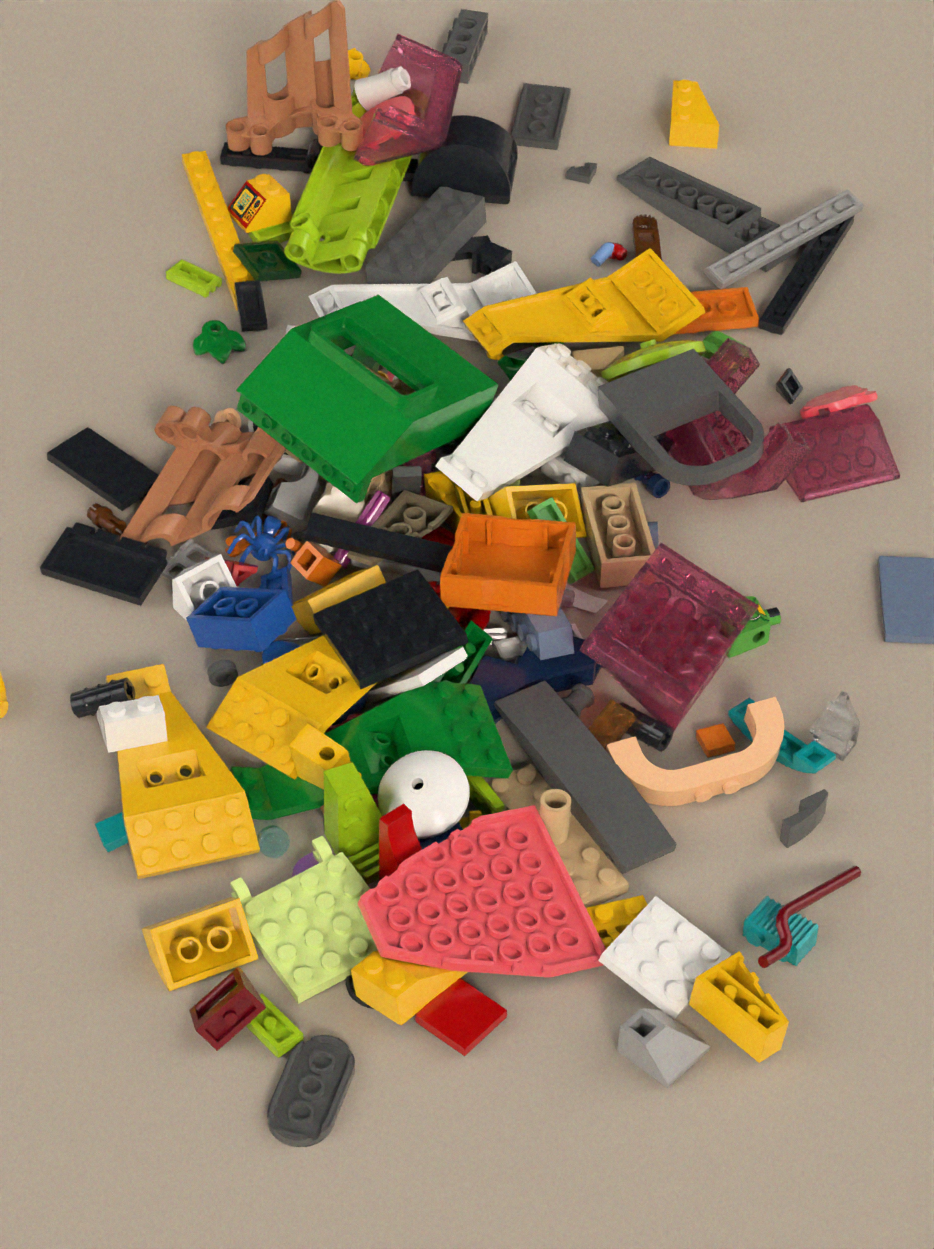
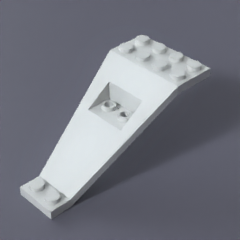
[308,261,537,344]
[435,343,610,501]

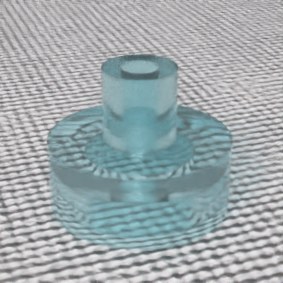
[257,825,290,858]

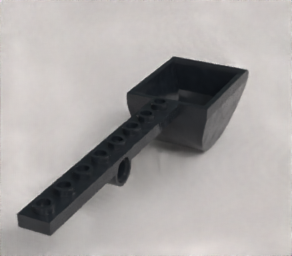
[220,115,518,204]

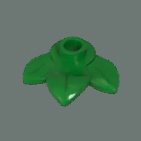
[193,320,246,364]

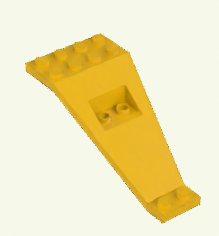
[463,248,705,358]
[206,606,449,780]
[106,664,260,879]

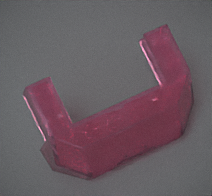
[655,338,811,500]

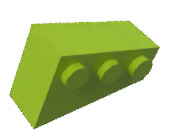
[324,762,382,857]

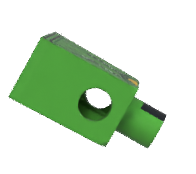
[707,596,781,658]

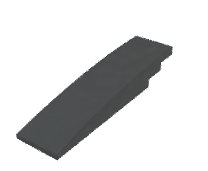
[617,157,799,272]
[494,681,677,874]

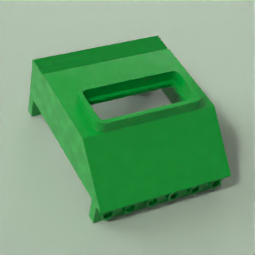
[236,294,499,504]

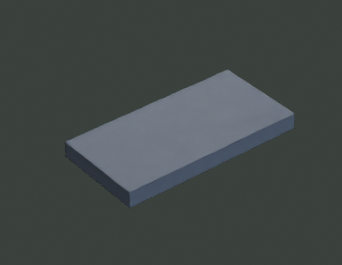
[878,556,934,644]

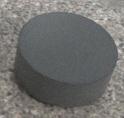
[207,660,238,687]

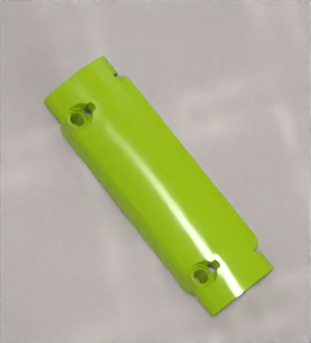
[284,87,427,274]

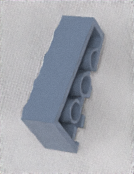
[501,607,574,660]

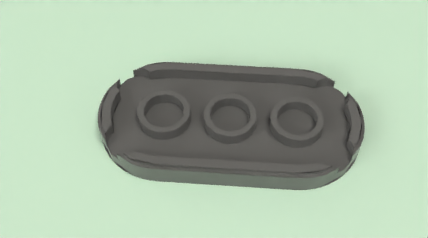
[267,1035,355,1147]

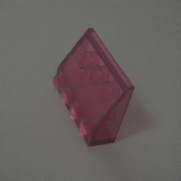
[767,404,900,503]

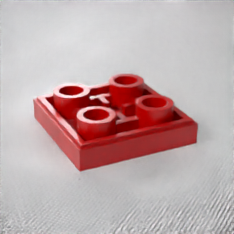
[415,978,507,1056]

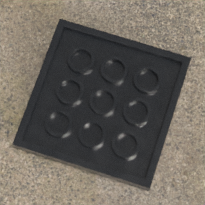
[313,569,468,689]

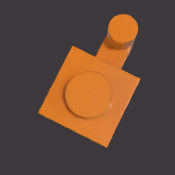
[286,538,342,587]

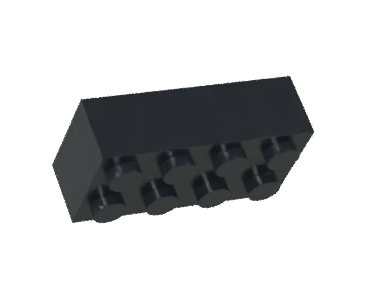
[564,421,674,487]

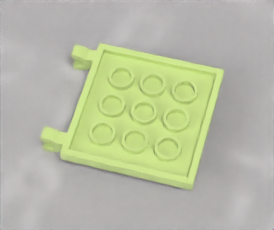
[230,835,378,1004]

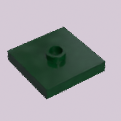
[233,241,302,281]

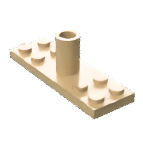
[487,764,629,908]

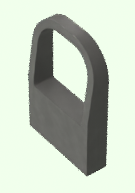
[598,349,764,486]

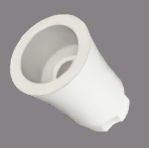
[355,66,411,111]

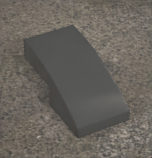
[780,789,828,848]

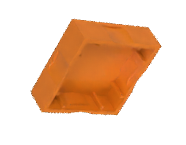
[440,513,576,616]

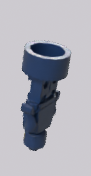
[634,472,670,498]

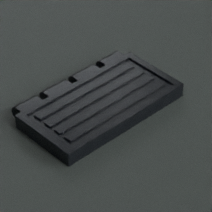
[40,522,167,606]

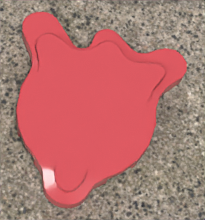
[800,385,878,419]

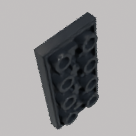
[47,427,159,511]

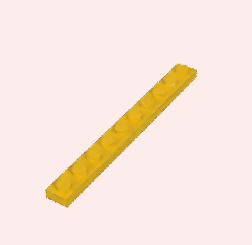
[182,151,254,311]

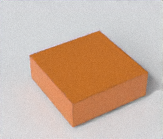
[696,723,736,758]

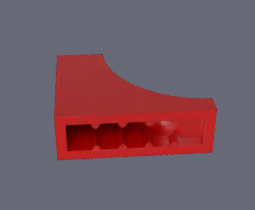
[379,804,422,881]

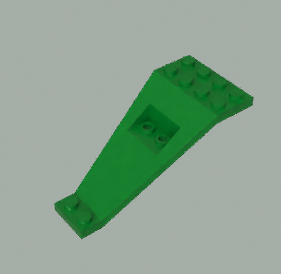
[230,681,513,820]

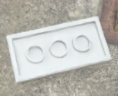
[367,647,468,703]

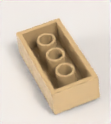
[580,483,658,588]

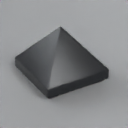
[776,368,803,404]

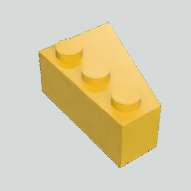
[424,471,493,533]

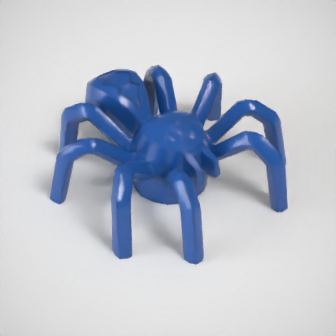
[227,515,296,572]

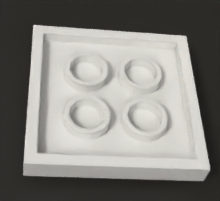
[599,896,731,1020]

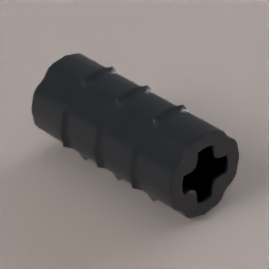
[70,678,135,718]
[610,702,674,752]

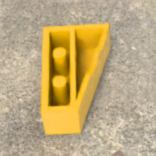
[669,80,719,149]
[689,951,789,1063]

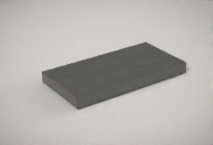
[511,83,571,150]

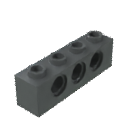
[437,9,488,84]

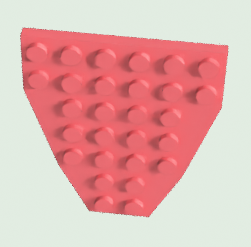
[358,805,606,978]

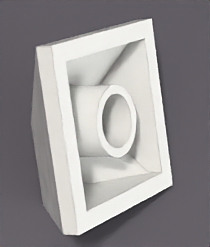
[172,554,237,621]

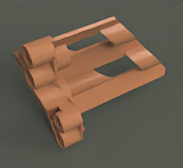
[226,0,364,155]
[120,405,286,546]

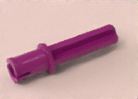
[334,490,390,569]

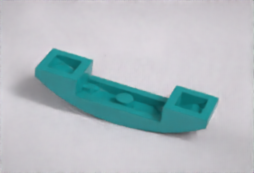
[728,698,836,774]

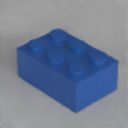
[186,587,297,652]

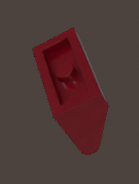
[189,967,266,1051]

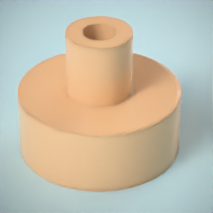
[213,408,241,429]

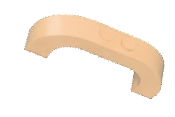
[606,697,784,806]

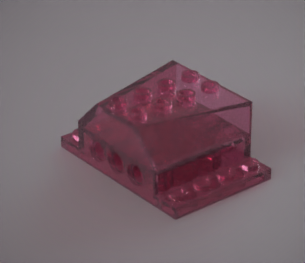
[579,543,759,731]

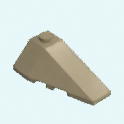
[347,490,453,566]

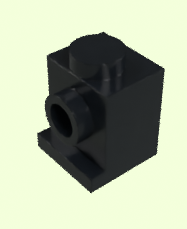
[472,240,512,275]

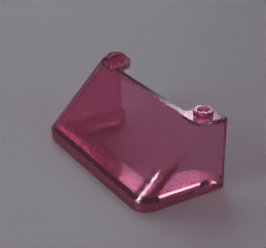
[354,33,463,166]

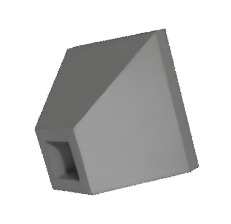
[617,1008,710,1088]

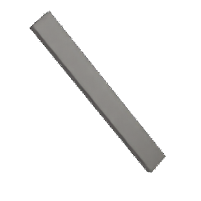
[704,189,864,290]

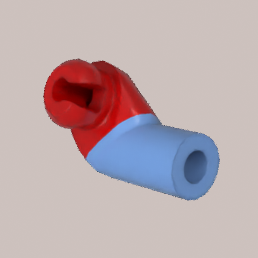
[591,242,628,267]

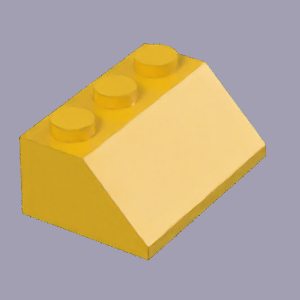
[488,483,587,538]
[292,565,386,635]
[141,897,259,991]

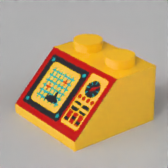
[227,174,292,233]

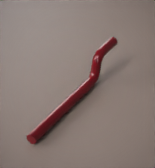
[758,866,861,968]

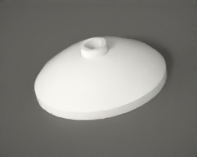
[378,750,470,839]

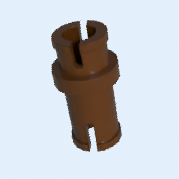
[87,503,127,536]

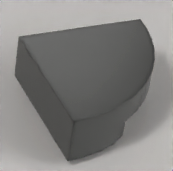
[566,162,597,184]

